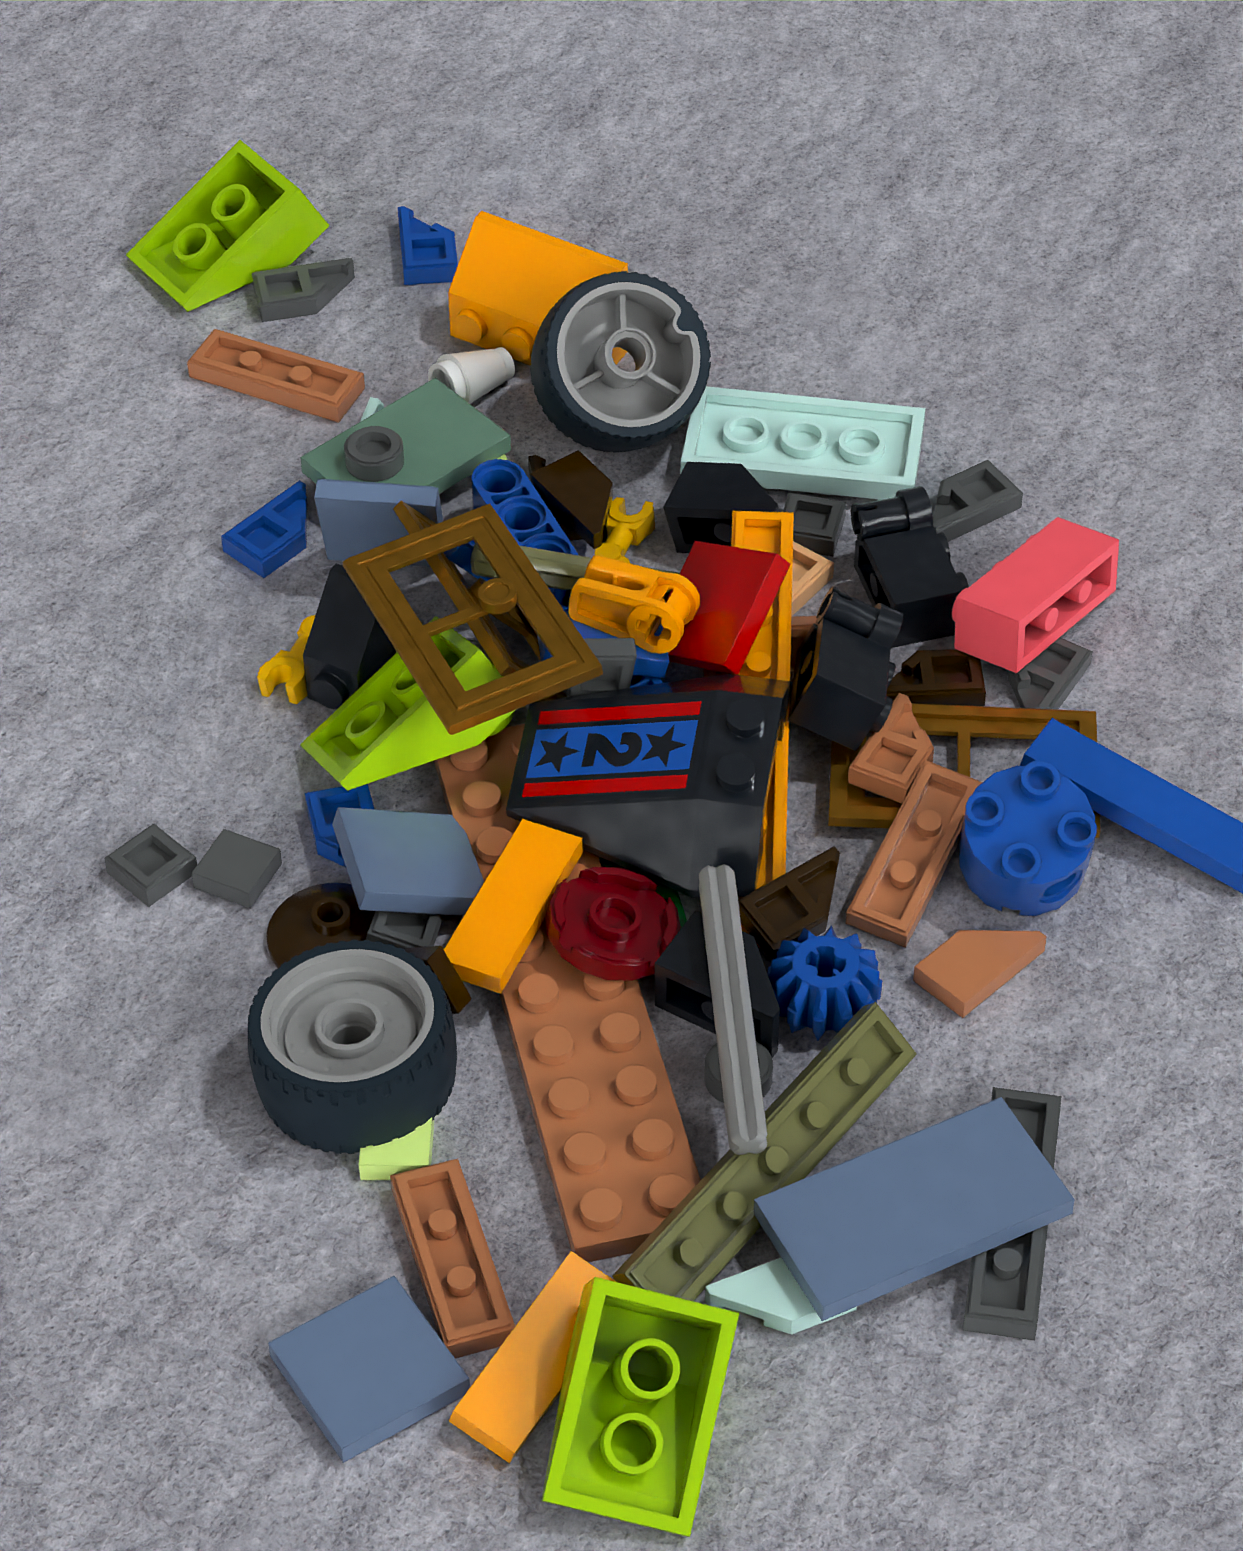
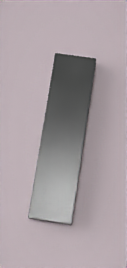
[963,1087,1062,1341]

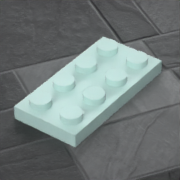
[680,386,926,500]

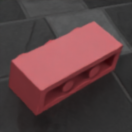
[952,517,1119,673]

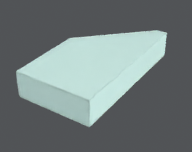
[705,1258,857,1335]

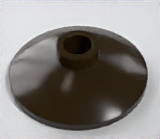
[267,883,375,969]

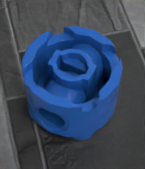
[959,760,1097,916]

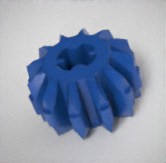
[768,925,882,1041]

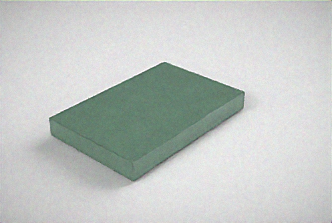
[300,378,511,494]

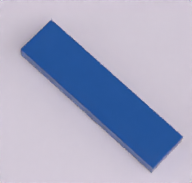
[1020,718,1243,894]

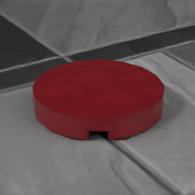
[546,867,681,981]

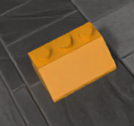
[448,211,628,366]

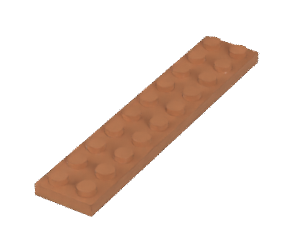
[434,724,701,1262]

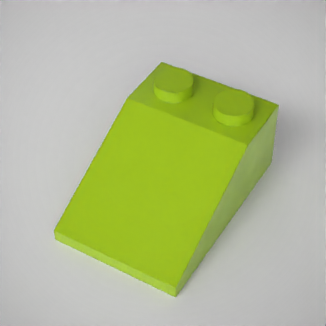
[126,140,330,312]
[300,616,515,791]
[541,1277,739,1537]

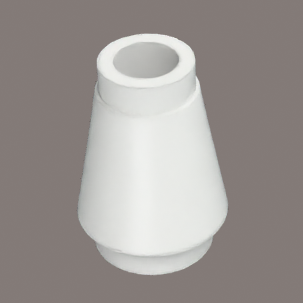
[428,347,515,404]

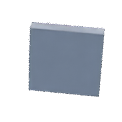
[314,479,443,567]
[332,807,484,916]
[268,1276,470,1463]

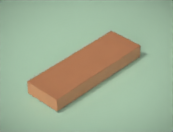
[187,329,365,423]
[846,760,983,948]
[390,1158,515,1358]

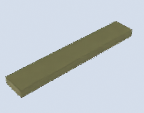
[612,1002,917,1301]

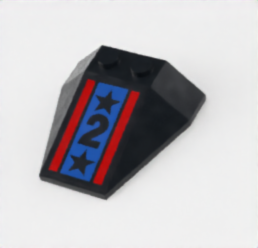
[506,674,791,900]

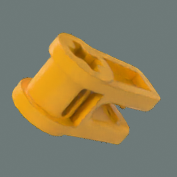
[568,555,700,654]

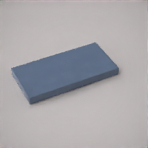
[754,1097,1075,1321]

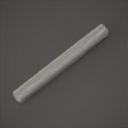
[699,864,767,1155]

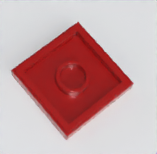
[663,541,790,675]

